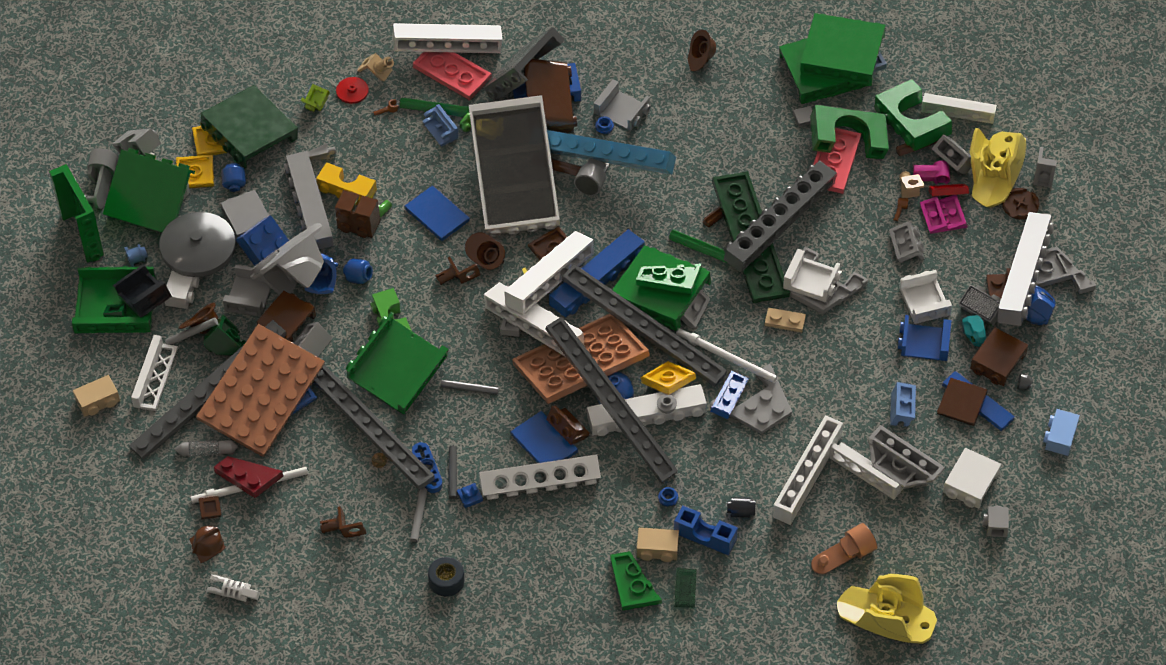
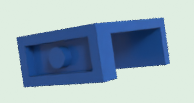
[898,315,951,361]

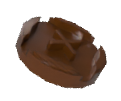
[1002,188,1039,220]

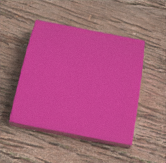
[920,195,968,234]

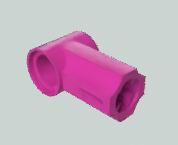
[913,161,950,184]

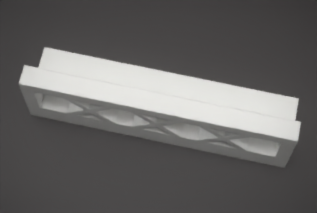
[921,93,997,124]
[131,335,178,411]
[830,442,904,499]

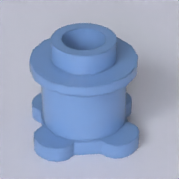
[124,244,148,267]

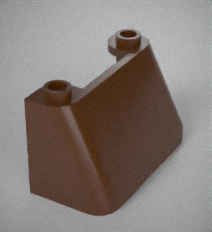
[523,58,577,136]

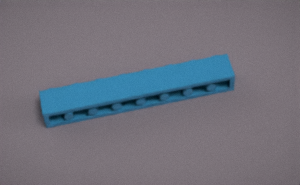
[529,128,676,175]

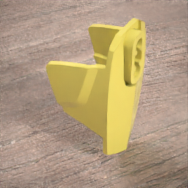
[970,128,1027,207]
[837,574,937,644]

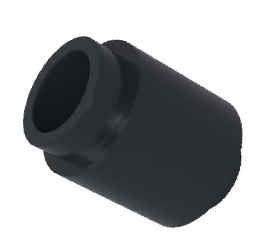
[727,497,755,518]

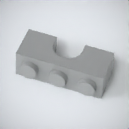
[112,128,161,156]

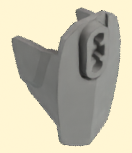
[250,223,324,295]

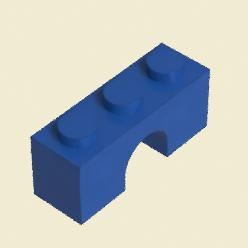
[674,505,738,556]

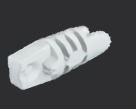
[206,574,260,602]

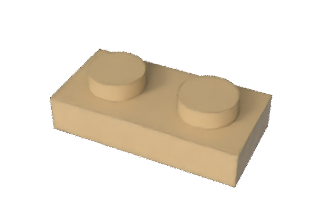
[765,307,806,333]

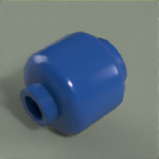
[221,163,246,192]
[343,259,373,284]

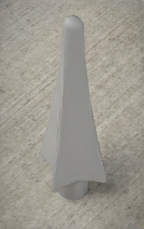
[286,143,337,162]

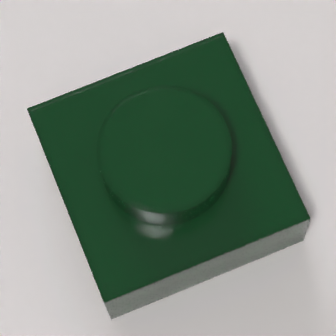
[103,304,127,317]

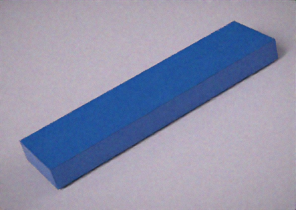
[942,371,1015,431]

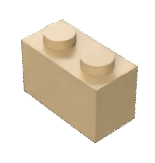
[73,375,120,417]
[637,528,679,562]

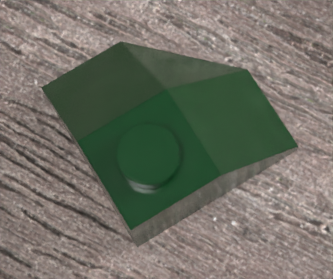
[203,314,246,355]

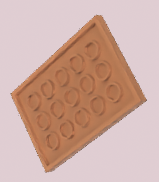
[512,314,650,404]
[196,324,325,457]

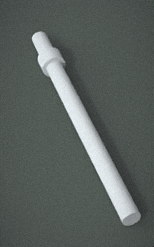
[676,328,778,383]
[191,467,308,504]

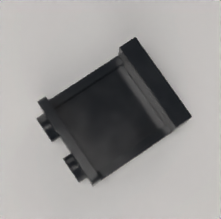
[113,264,172,318]

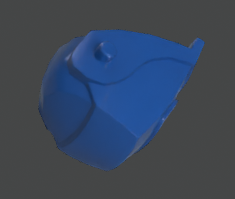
[305,253,338,294]
[1026,285,1055,325]

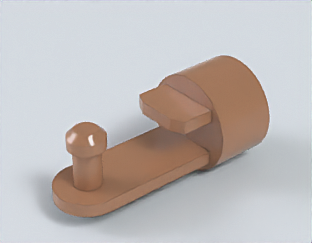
[811,523,877,574]

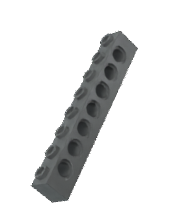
[724,160,837,273]

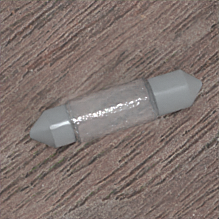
[175,440,238,457]

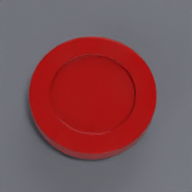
[336,77,369,104]

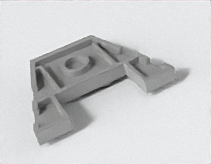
[1035,246,1096,294]
[791,247,868,314]
[710,364,792,434]

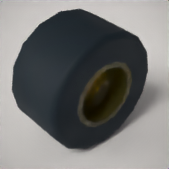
[428,557,465,597]

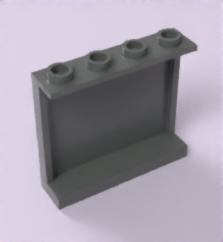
[483,26,565,101]

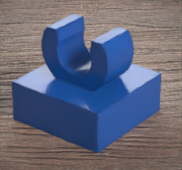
[457,483,483,508]

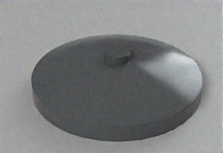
[159,212,236,277]

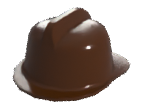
[687,29,716,71]
[465,232,505,270]
[178,303,218,334]
[189,526,226,563]

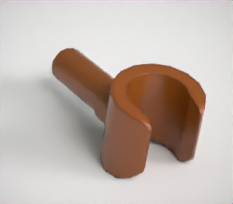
[373,99,399,116]
[893,198,908,221]

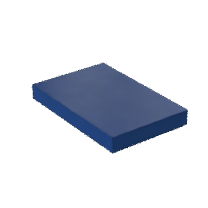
[405,186,470,241]
[510,411,578,463]

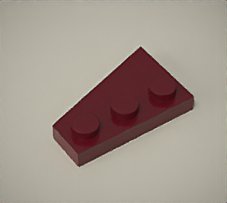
[214,456,284,498]

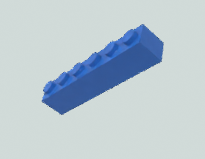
[549,229,645,318]

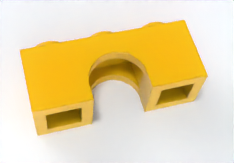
[316,162,377,206]

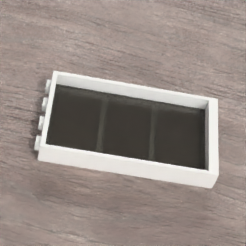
[469,95,560,237]

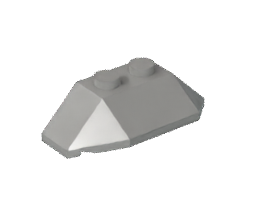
[868,425,945,489]

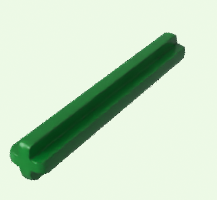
[399,97,470,117]
[669,230,727,263]

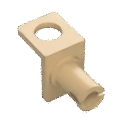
[357,53,394,81]
[899,171,924,198]

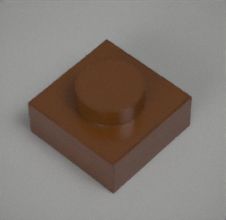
[198,496,221,520]

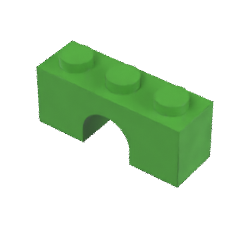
[370,288,411,330]

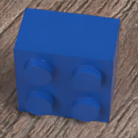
[236,215,289,266]

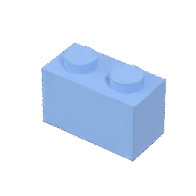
[1043,409,1080,456]

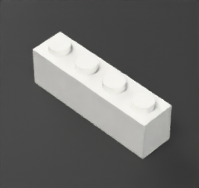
[165,271,199,309]

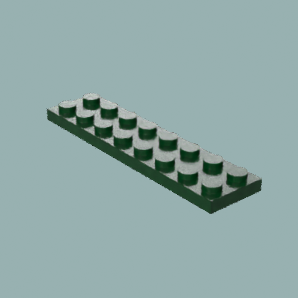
[712,171,790,303]

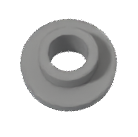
[657,395,677,414]

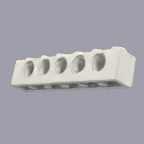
[479,455,601,500]

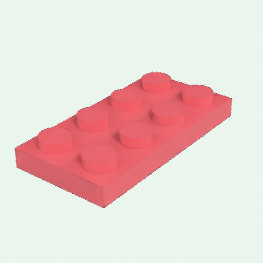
[413,52,492,100]
[813,128,861,194]

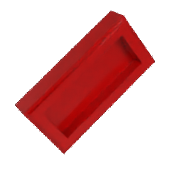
[929,183,969,196]

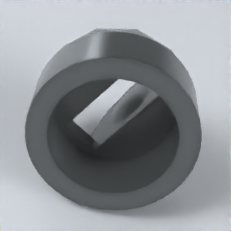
[1018,373,1033,389]

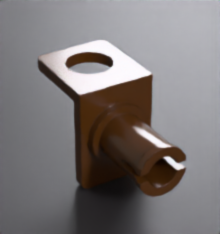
[435,256,480,285]
[320,506,366,538]

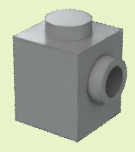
[983,506,1009,537]

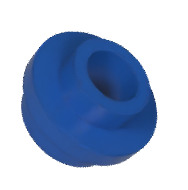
[595,116,614,134]
[658,487,678,506]

